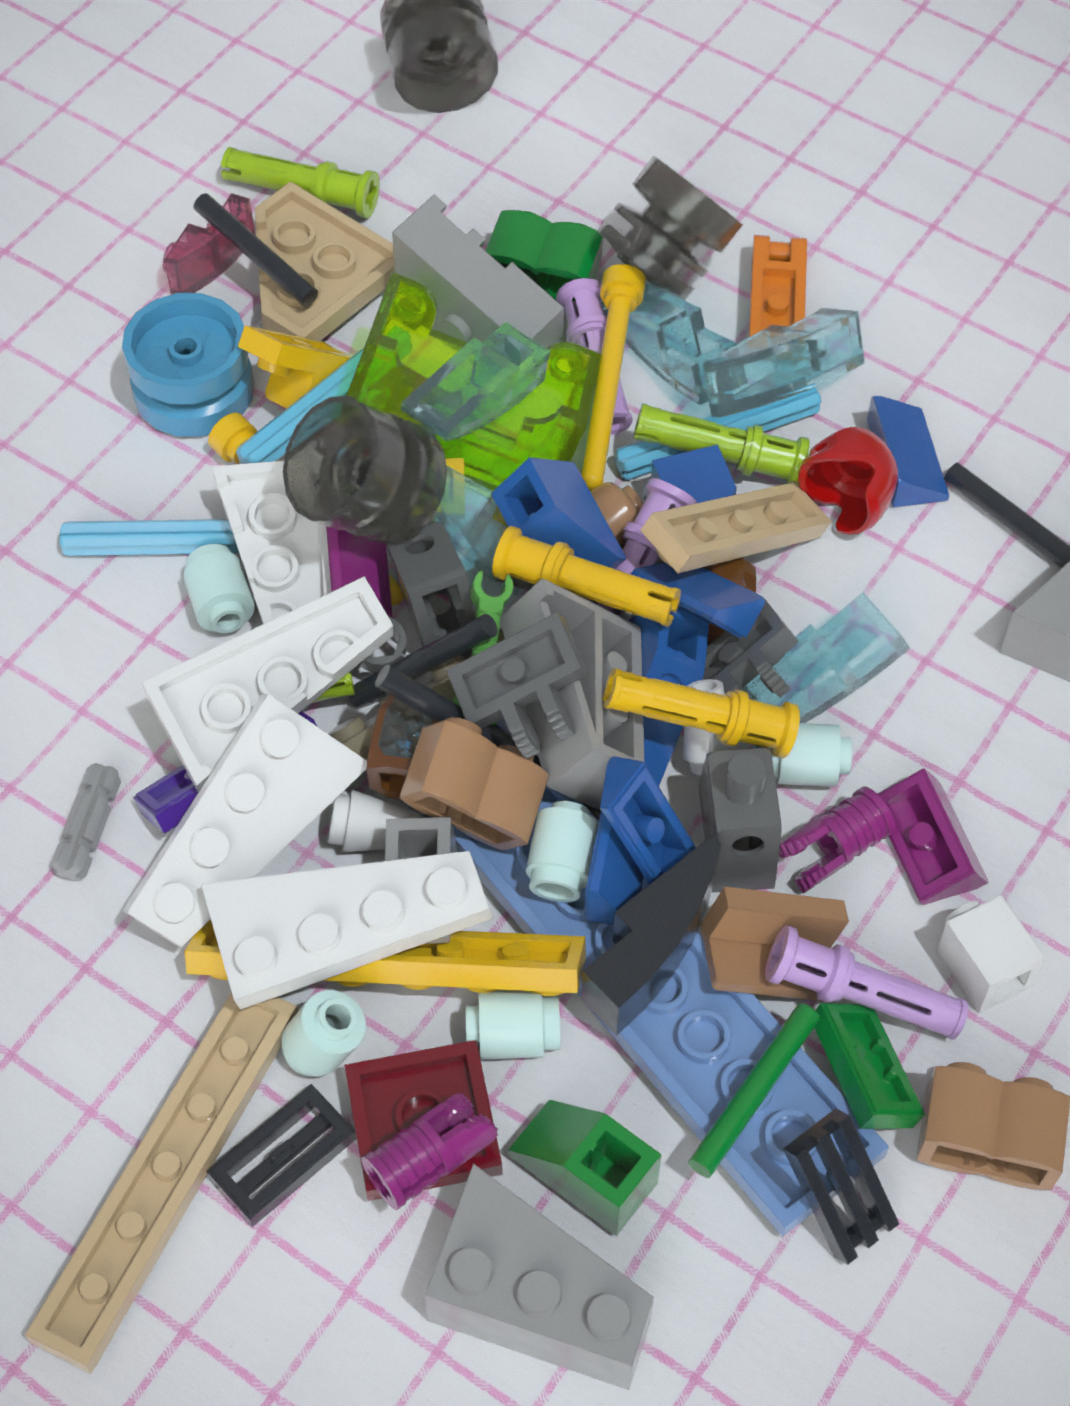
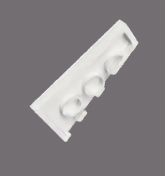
[211,457,332,624]
[142,576,393,793]
[122,694,367,947]
[201,851,493,1010]

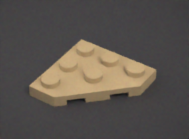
[255,181,396,341]

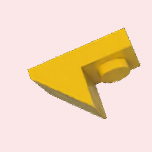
[238,325,352,409]

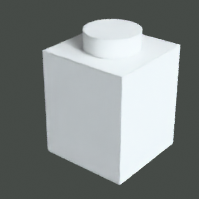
[936,895,1045,1013]

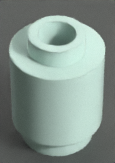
[183,544,255,633]
[761,723,852,786]
[526,801,599,902]
[282,990,366,1077]
[466,991,560,1059]

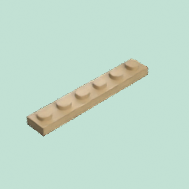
[25,992,298,1374]

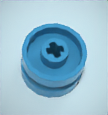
[122,293,254,437]

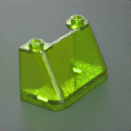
[340,272,602,493]

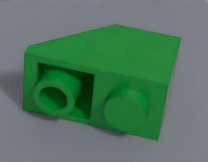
[508,1099,662,1236]

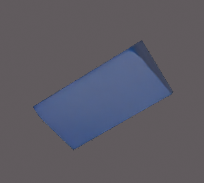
[867,396,950,507]
[631,562,765,638]
[600,756,696,885]
[584,810,643,925]

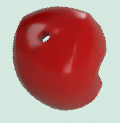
[797,427,898,535]

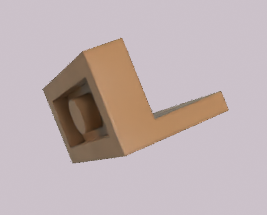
[700,886,849,1001]

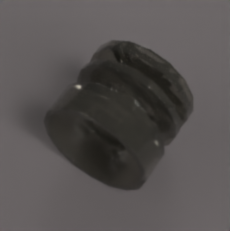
[380,0,498,113]
[597,155,743,299]
[282,396,447,544]

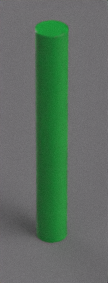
[688,1003,820,1178]

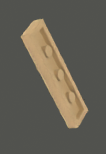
[640,482,832,573]

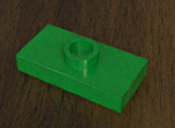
[814,1003,925,1129]

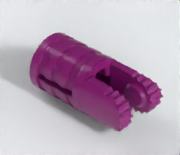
[779,786,896,894]
[361,1092,499,1211]

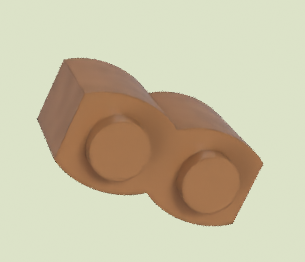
[399,717,549,850]
[916,1062,1070,1190]

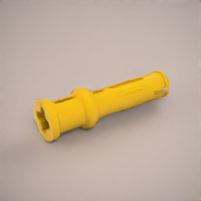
[492,526,681,627]
[603,668,800,759]

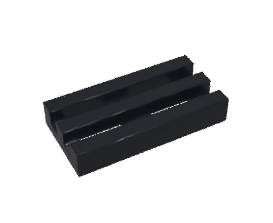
[206,1084,357,1228]
[783,1108,900,1265]

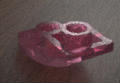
[163,193,255,295]

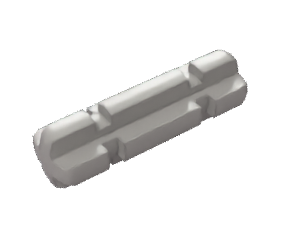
[51,763,121,881]

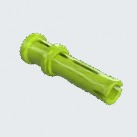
[221,147,380,218]
[633,403,810,484]

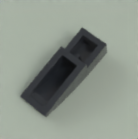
[581,836,721,1036]

